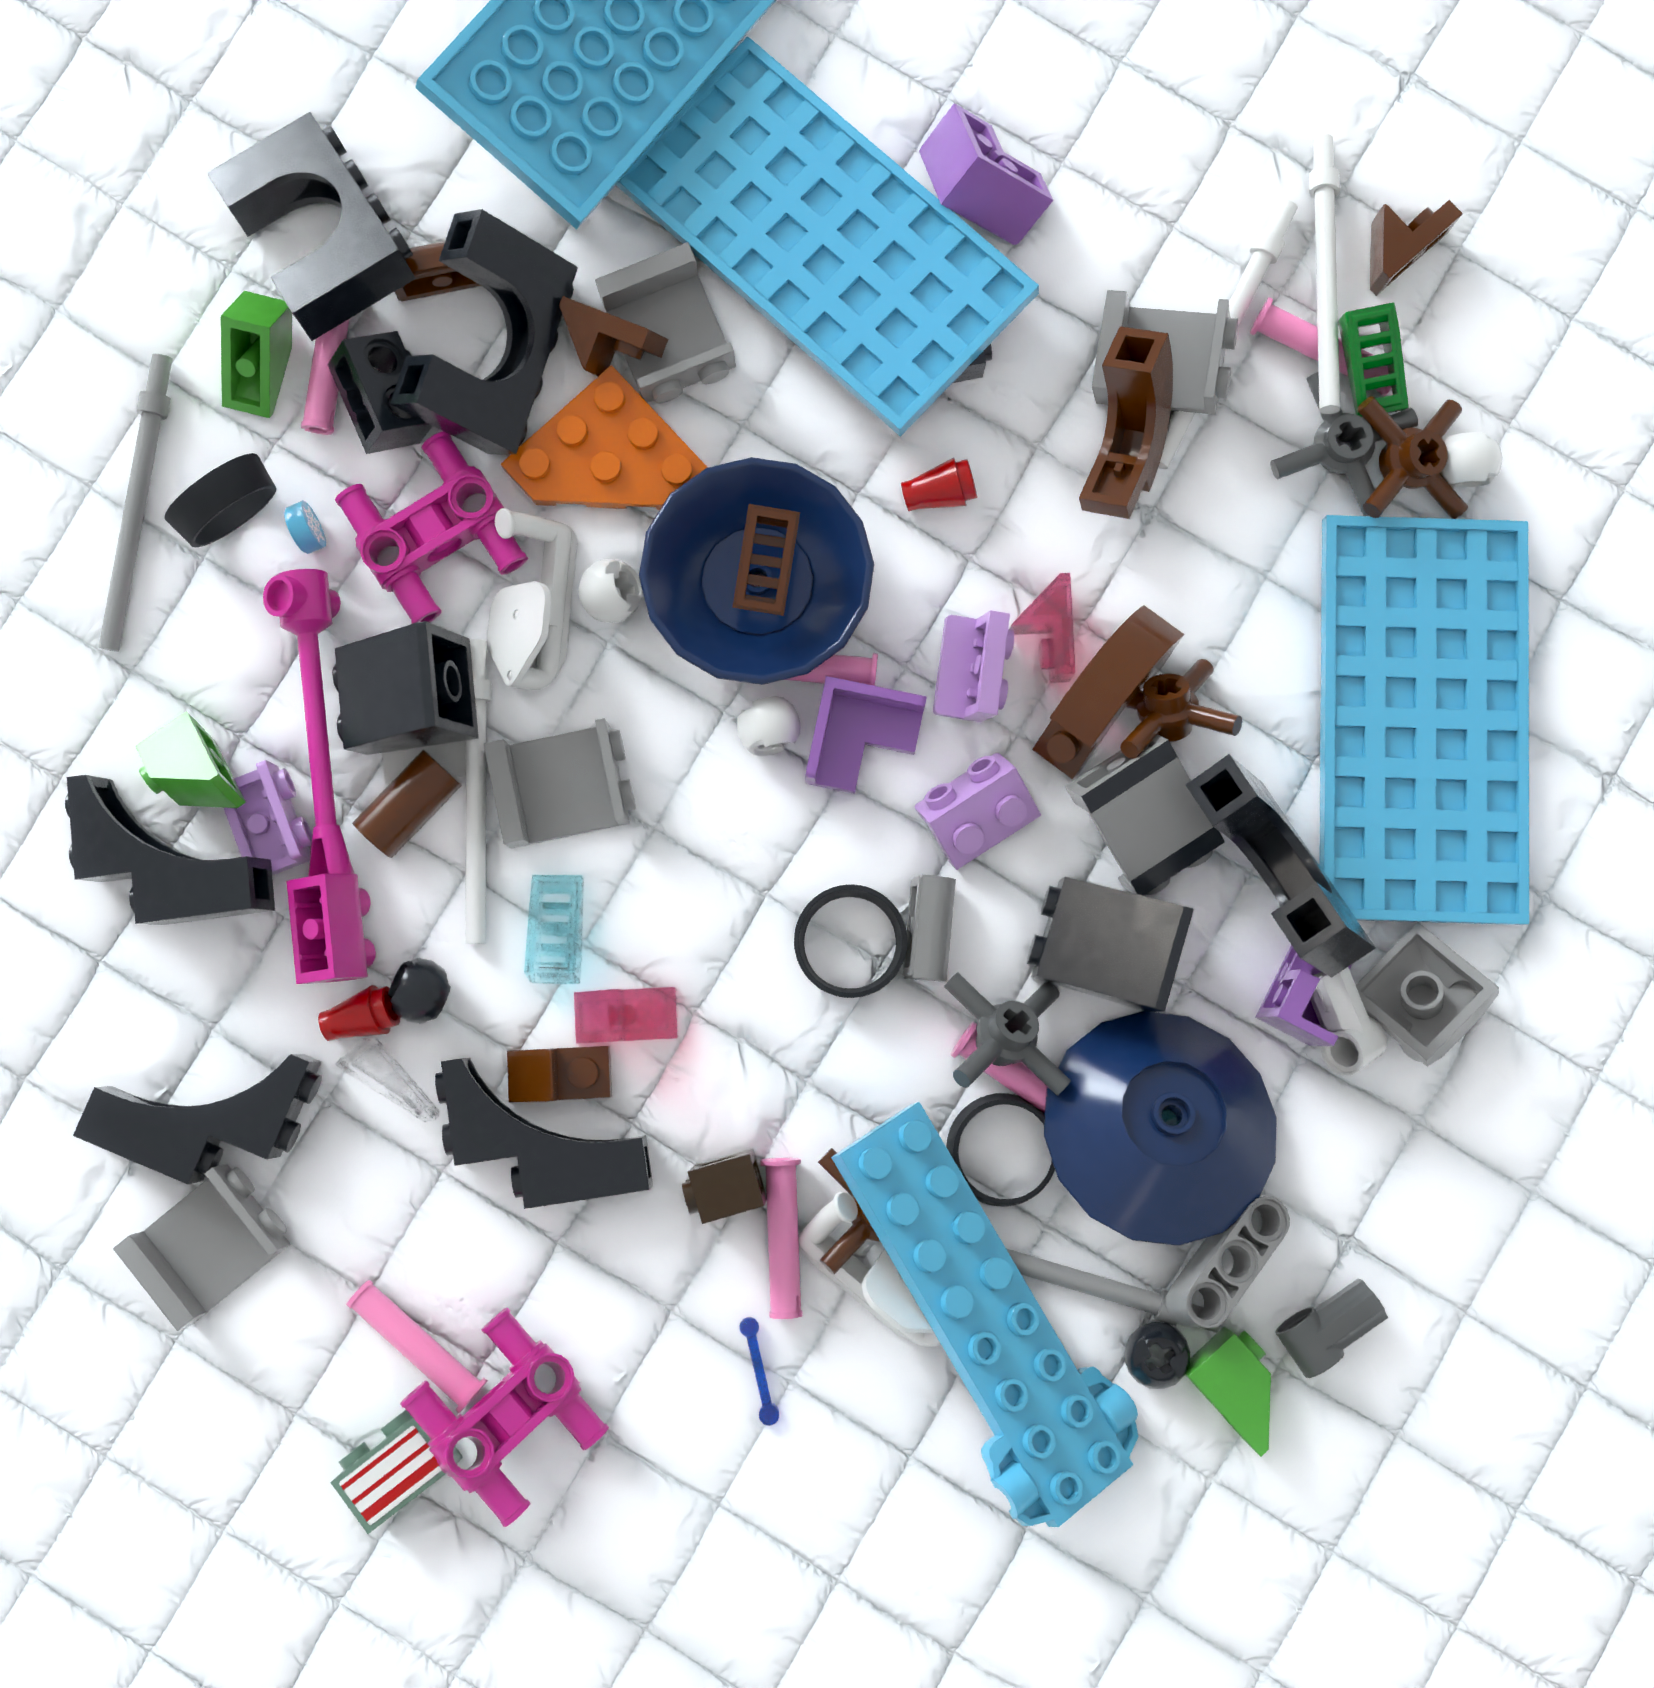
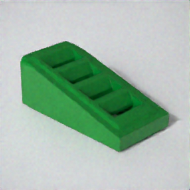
[1338,302,1409,417]

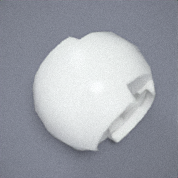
[1440,432,1503,488]
[578,559,643,622]
[737,696,800,756]

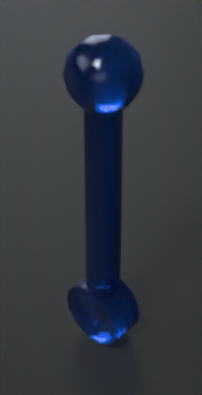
[739,1317,780,1426]

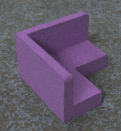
[919,103,1053,245]
[805,676,927,794]
[1255,945,1352,1046]

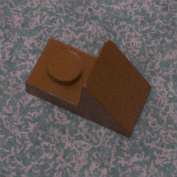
[1370,199,1463,296]
[559,296,668,376]
[507,1046,612,1102]

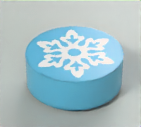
[284,500,326,554]

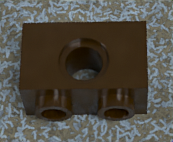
[682,1148,767,1224]

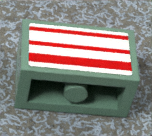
[330,1410,463,1534]

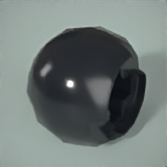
[388,958,451,1024]
[1124,1322,1191,1389]

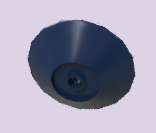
[639,457,875,685]
[1043,1011,1277,1246]

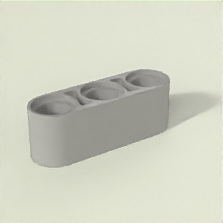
[1166,1196,1290,1328]

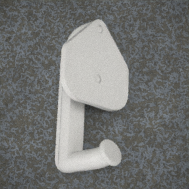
[486,508,577,690]
[799,1192,940,1347]

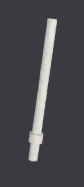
[1309,134,1340,414]
[1158,198,1298,469]
[465,639,492,944]

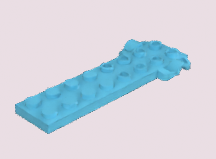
[831,1102,1138,1527]

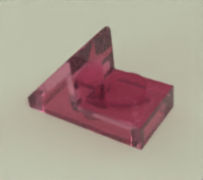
[1009,573,1075,683]
[574,987,679,1044]

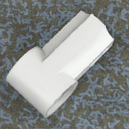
[1310,967,1388,1076]

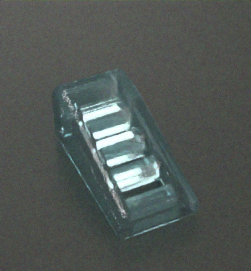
[524,875,584,984]

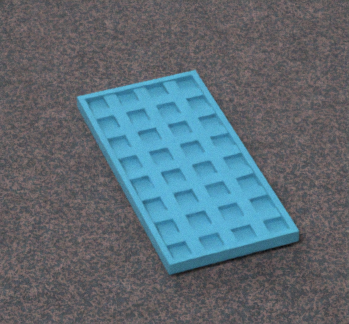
[616,36,1039,437]
[1319,515,1529,925]

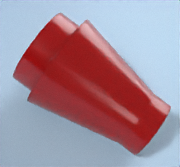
[901,457,978,512]
[318,985,401,1041]

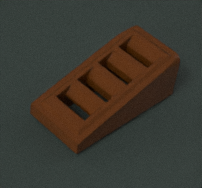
[732,504,800,616]

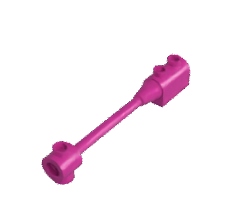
[263,569,376,984]

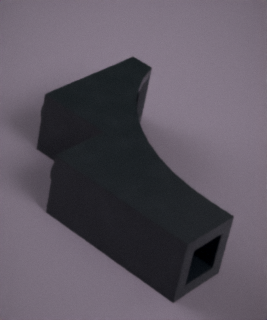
[65,775,275,925]
[73,1054,322,1184]
[435,1058,653,1209]

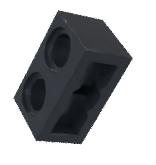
[327,331,432,454]

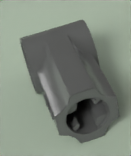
[1275,1278,1389,1378]

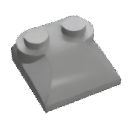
[1356,922,1499,1067]

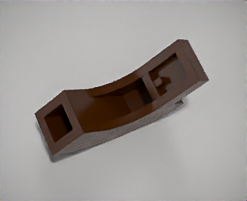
[1079,326,1173,519]
[1032,605,1185,780]

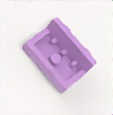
[933,610,1014,722]
[914,753,1041,870]
[224,760,312,876]

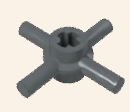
[1270,372,1418,516]
[944,972,1071,1096]

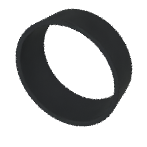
[164,453,276,548]
[794,884,907,998]
[946,1093,1055,1207]

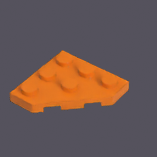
[500,365,708,510]

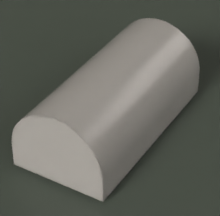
[902,874,956,982]

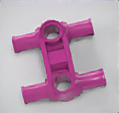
[335,431,528,624]
[399,1307,609,1527]

